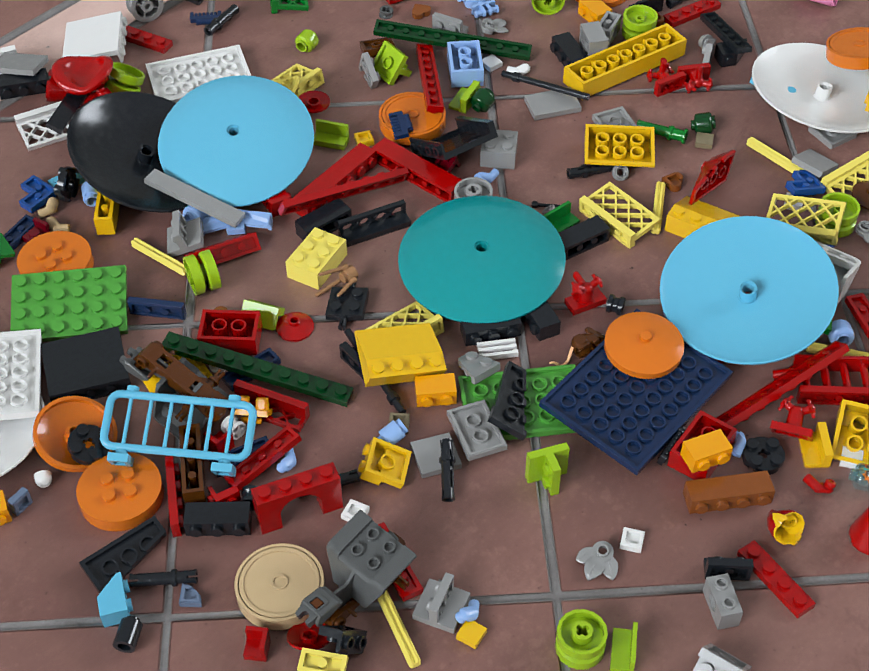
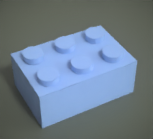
[447,40,484,88]

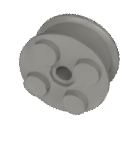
[126,0,164,22]

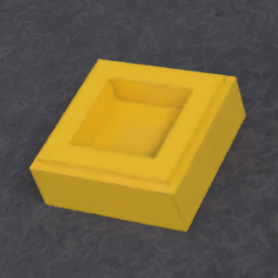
[354,130,375,147]
[456,621,487,650]

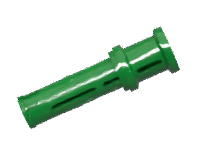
[637,120,688,144]

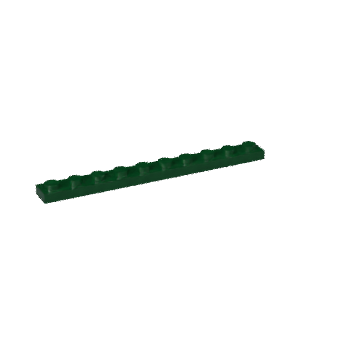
[373,19,532,61]
[162,331,354,407]

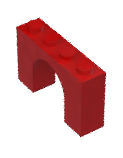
[251,462,343,535]

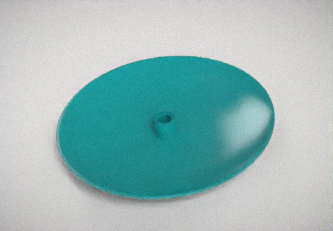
[398,196,566,323]

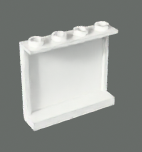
[62,11,128,63]

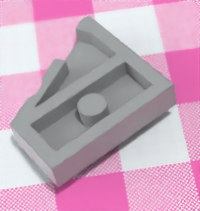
[702,38,717,63]
[358,52,380,89]
[458,351,501,385]

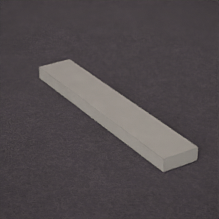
[144,169,245,228]

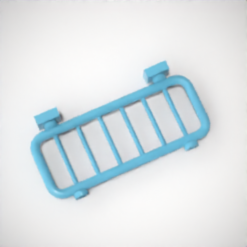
[100,385,257,477]

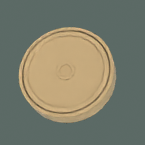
[234,543,325,630]

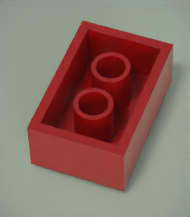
[197,309,263,355]
[667,410,737,480]

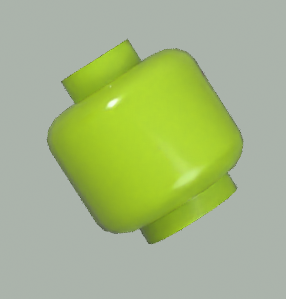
[295,29,319,52]

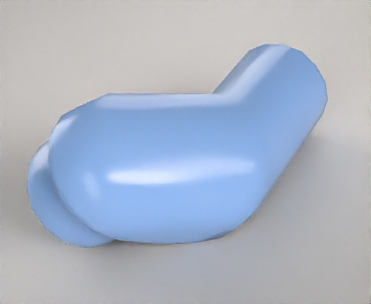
[474,168,499,183]
[731,431,746,458]
[277,448,297,473]
[455,599,480,624]

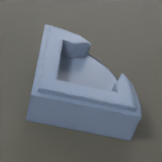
[179,583,202,607]

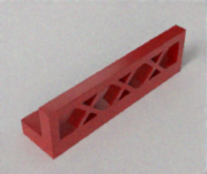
[184,232,261,265]
[228,379,310,433]

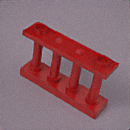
[792,354,869,405]

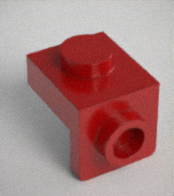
[206,485,241,502]

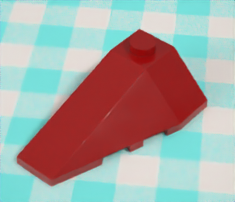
[689,150,736,205]

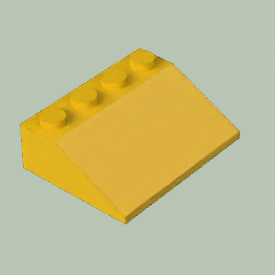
[584,124,655,168]
[665,196,739,238]
[354,323,447,387]
[832,399,869,467]

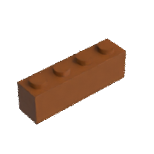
[683,470,775,514]

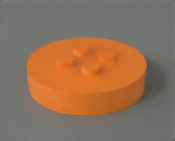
[826,27,869,70]
[379,92,446,146]
[17,231,94,274]
[76,452,164,532]

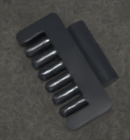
[657,427,685,466]

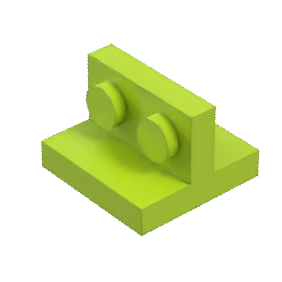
[374,40,412,85]
[525,442,570,496]

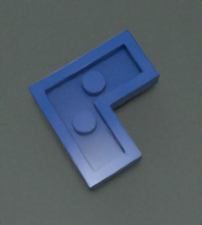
[785,170,826,196]
[19,175,57,214]

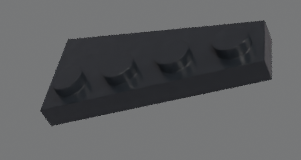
[488,361,527,441]
[79,515,167,594]

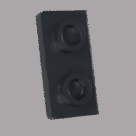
[703,556,754,581]
[318,625,367,654]

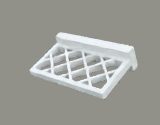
[14,101,69,151]

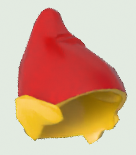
[767,509,805,546]

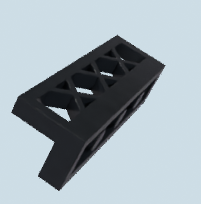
[338,199,411,247]

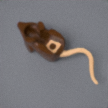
[549,327,605,366]

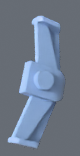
[202,209,273,236]

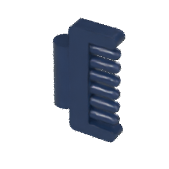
[190,10,221,25]
[388,111,413,140]

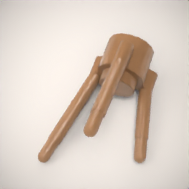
[315,264,358,297]

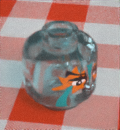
[849,463,869,492]

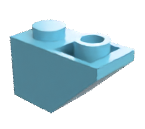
[97,572,134,628]

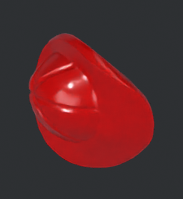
[52,56,113,95]

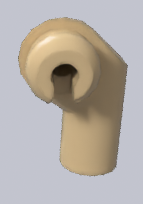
[46,216,70,232]

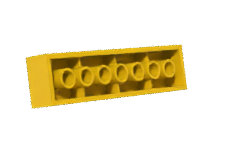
[563,23,687,96]

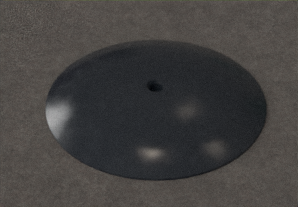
[67,91,188,213]

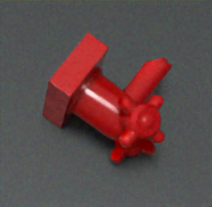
[647,58,686,97]
[677,63,713,94]
[564,271,607,316]
[770,395,816,442]

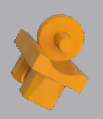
[234,395,273,424]

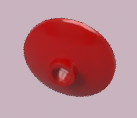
[298,90,330,113]
[276,312,314,342]
[287,622,330,650]

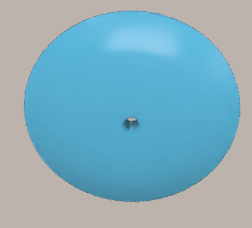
[158,75,314,207]
[660,216,839,365]

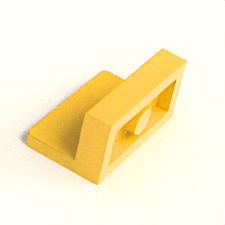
[798,422,834,468]

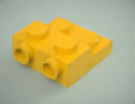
[357,437,412,489]

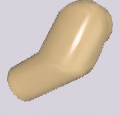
[37,197,59,219]

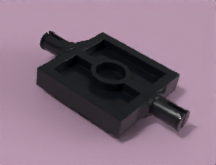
[325,282,369,331]

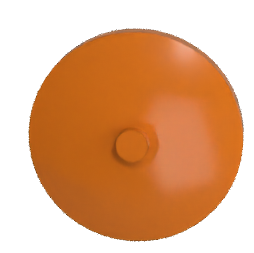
[604,312,684,379]
[32,396,118,472]

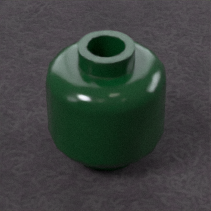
[471,88,495,112]
[691,112,716,134]

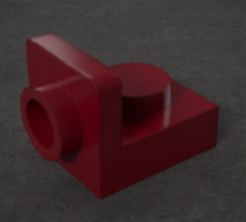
[434,155,461,173]
[22,217,50,243]

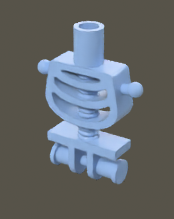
[457,0,499,19]

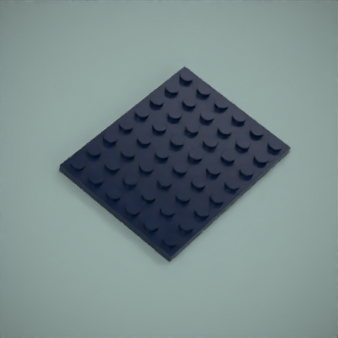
[539,309,733,475]

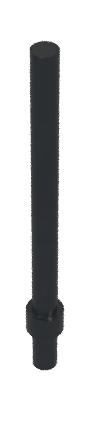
[501,70,590,100]
[344,328,406,413]

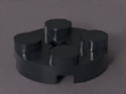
[54,166,80,202]
[67,424,109,465]
[742,437,785,475]

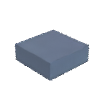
[7,487,33,516]

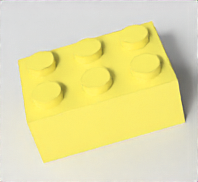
[285,227,347,290]

